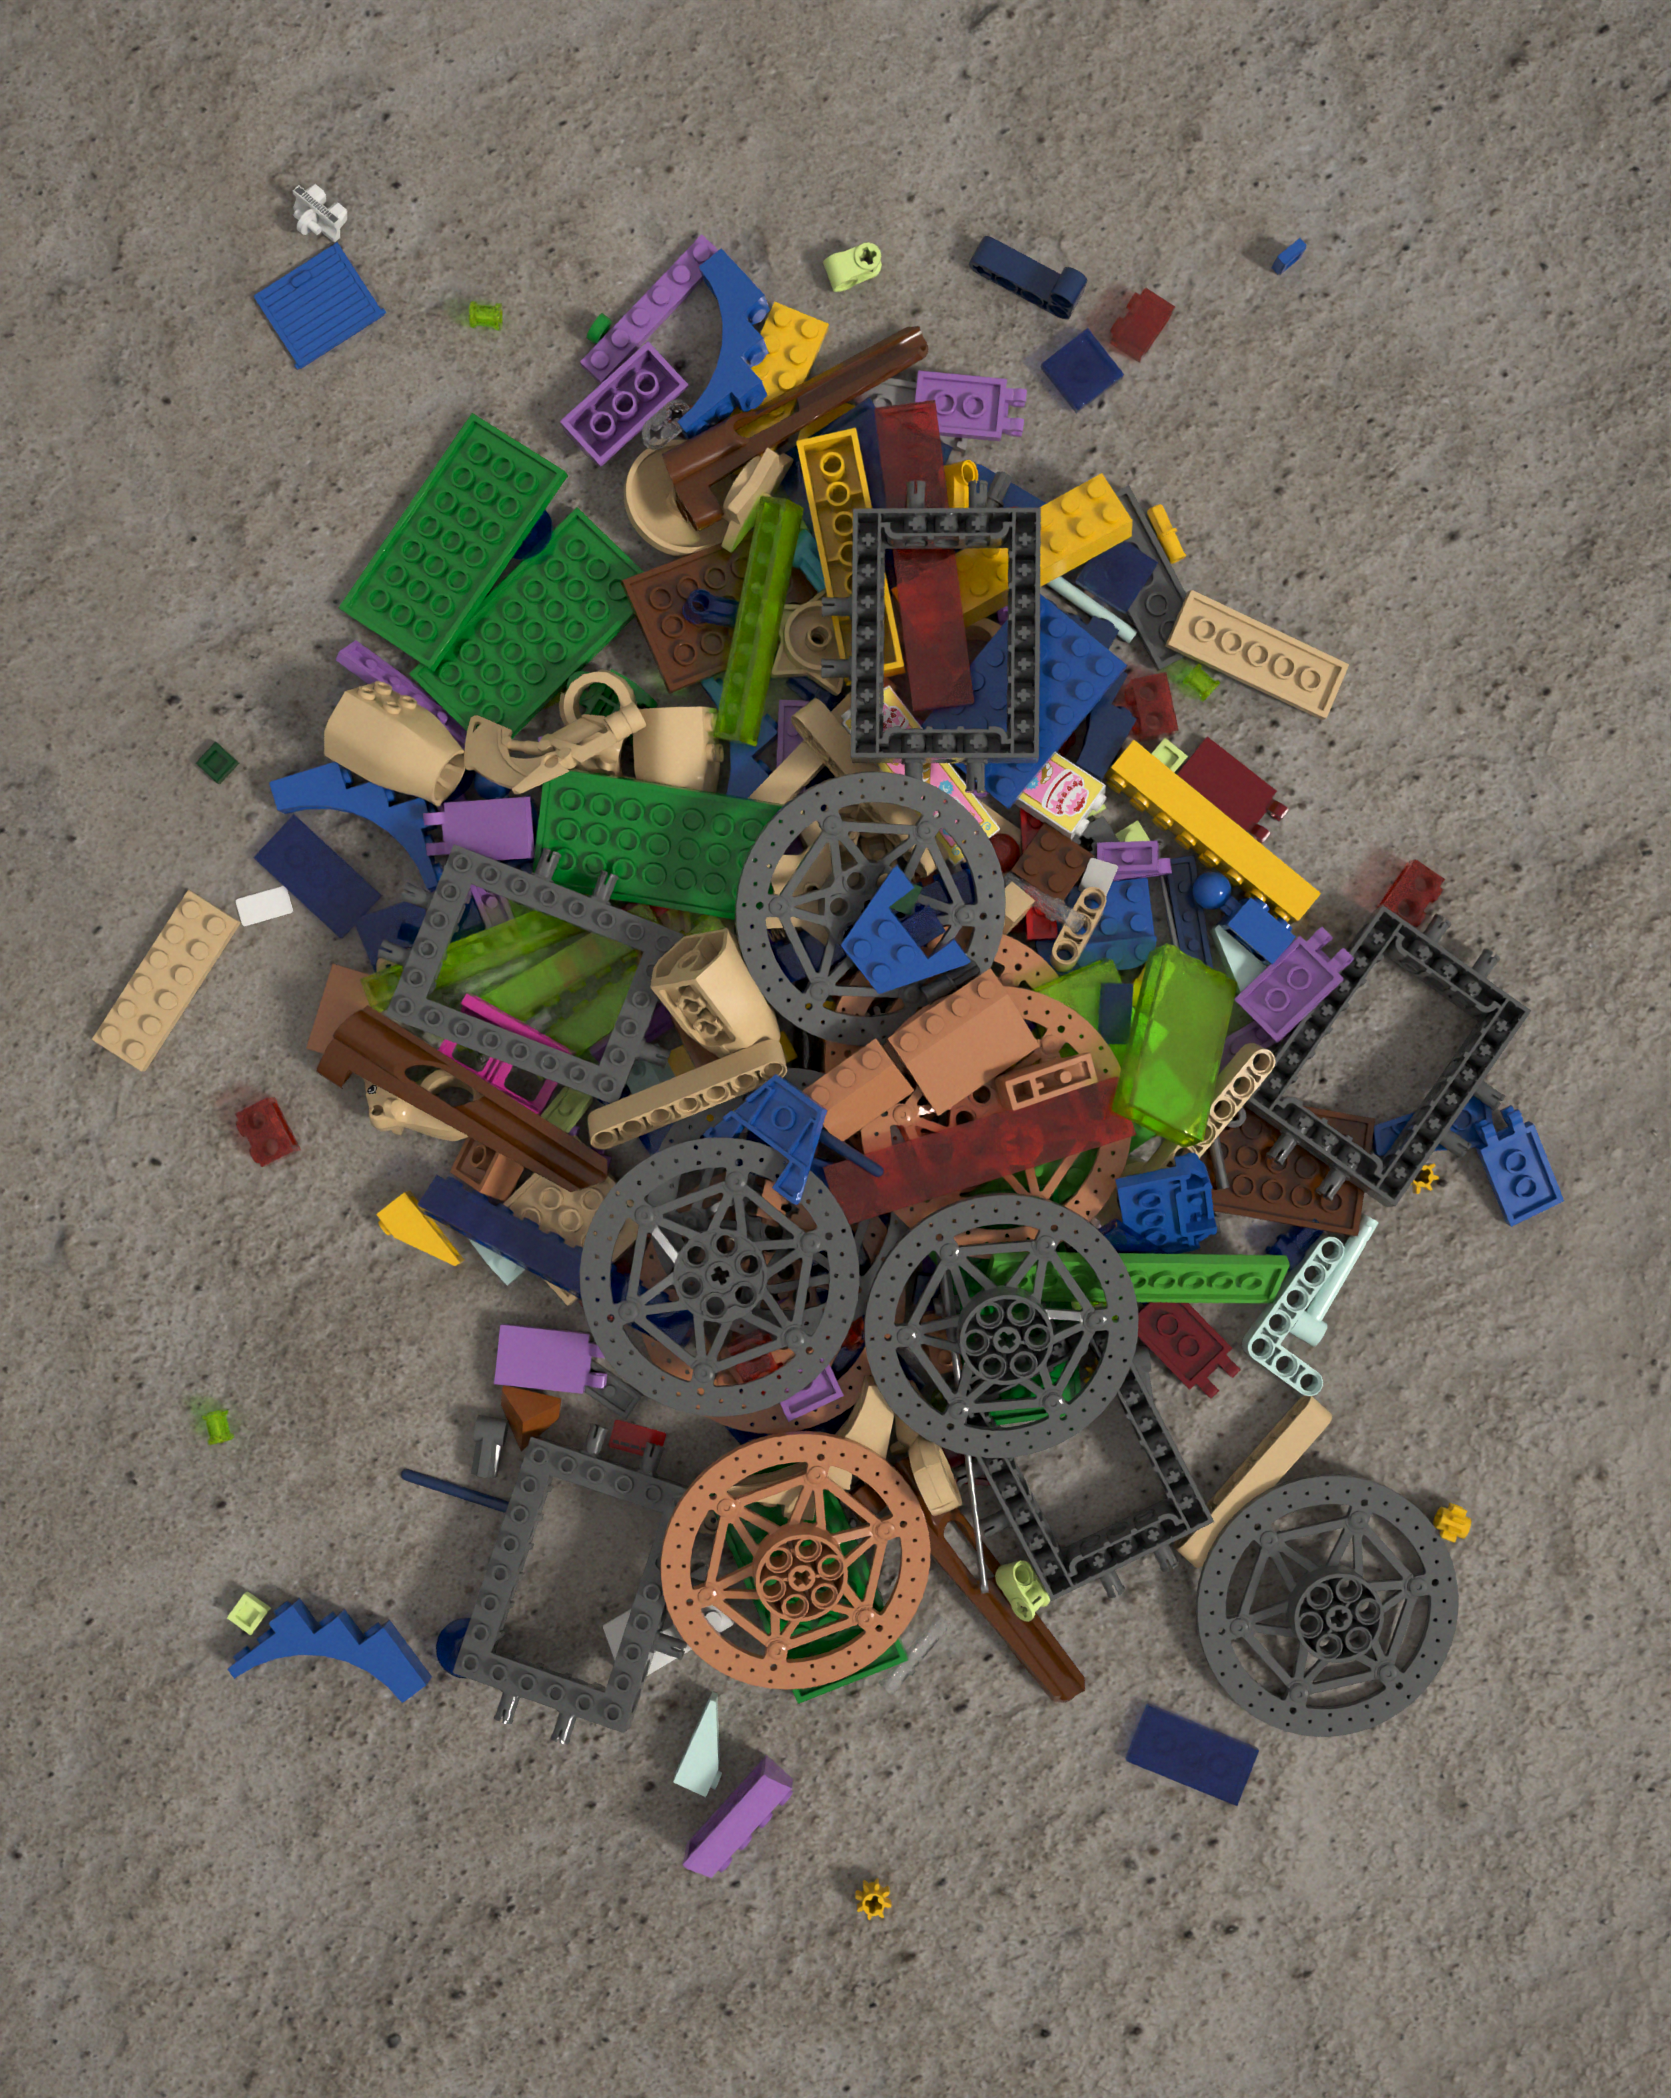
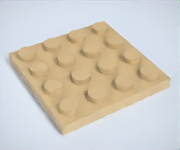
[489,1136,639,1306]

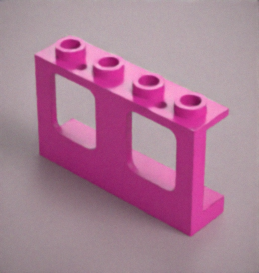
[438,993,576,1115]

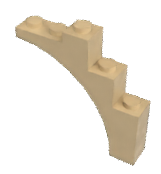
[727,1376,895,1522]

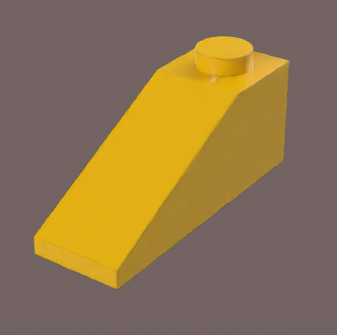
[376,1191,465,1266]

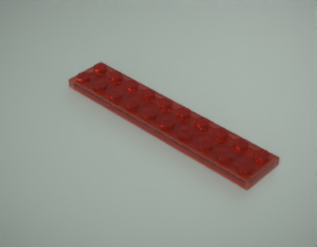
[874,400,974,712]
[822,1076,1136,1225]

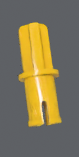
[1147,504,1186,564]

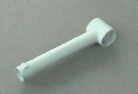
[1289,1214,1378,1347]

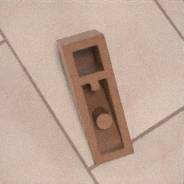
[994,1052,1098,1111]

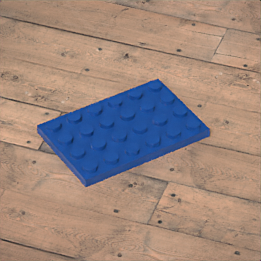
[921,594,1127,809]

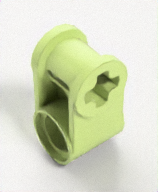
[823,242,882,292]
[995,1560,1051,1622]

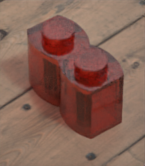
[1110,287,1175,363]

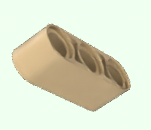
[1050,887,1107,972]

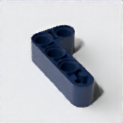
[969,236,1087,320]

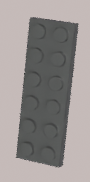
[1097,485,1187,672]

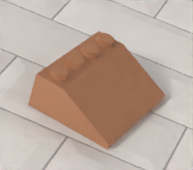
[886,968,1039,1116]

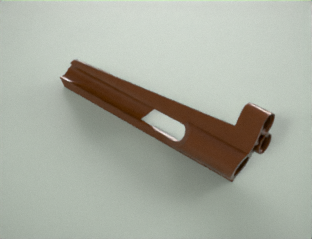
[662,326,929,532]
[316,1005,609,1192]
[849,1456,1085,1703]

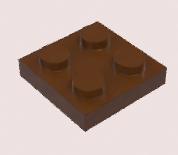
[1010,822,1094,907]

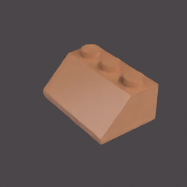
[802,1039,915,1142]
[450,1137,524,1202]

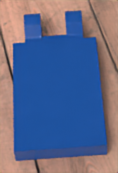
[1473,1105,1564,1227]

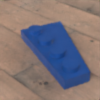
[1372,1096,1493,1156]

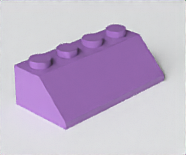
[560,341,689,467]
[682,1755,793,1878]

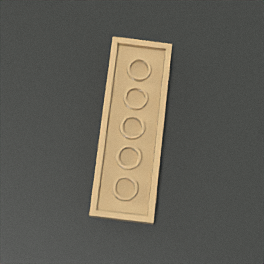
[1165,590,1349,720]
[92,890,241,1071]

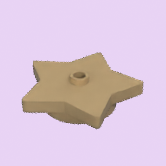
[721,448,794,553]
[766,588,844,697]
[766,843,859,946]

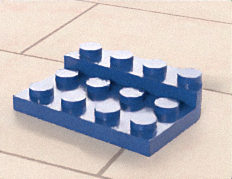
[1035,878,1157,977]
[1115,1153,1217,1254]

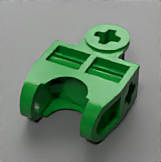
[567,669,658,746]

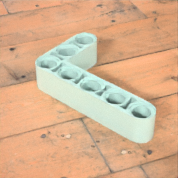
[1242,1235,1344,1396]

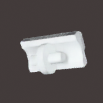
[293,184,347,243]

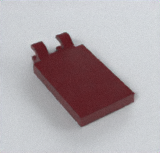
[1177,736,1289,844]
[1138,1302,1241,1399]

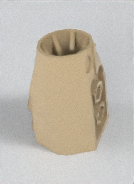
[324,681,466,806]
[633,706,724,793]
[650,928,780,1059]

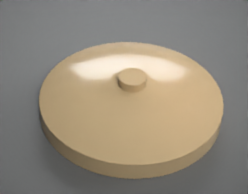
[624,439,736,557]

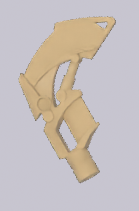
[464,702,646,794]

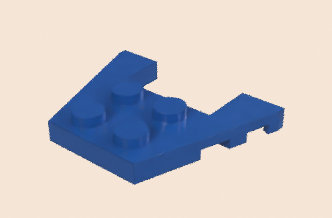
[841,864,971,994]
[703,1074,827,1205]

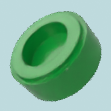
[586,313,612,345]

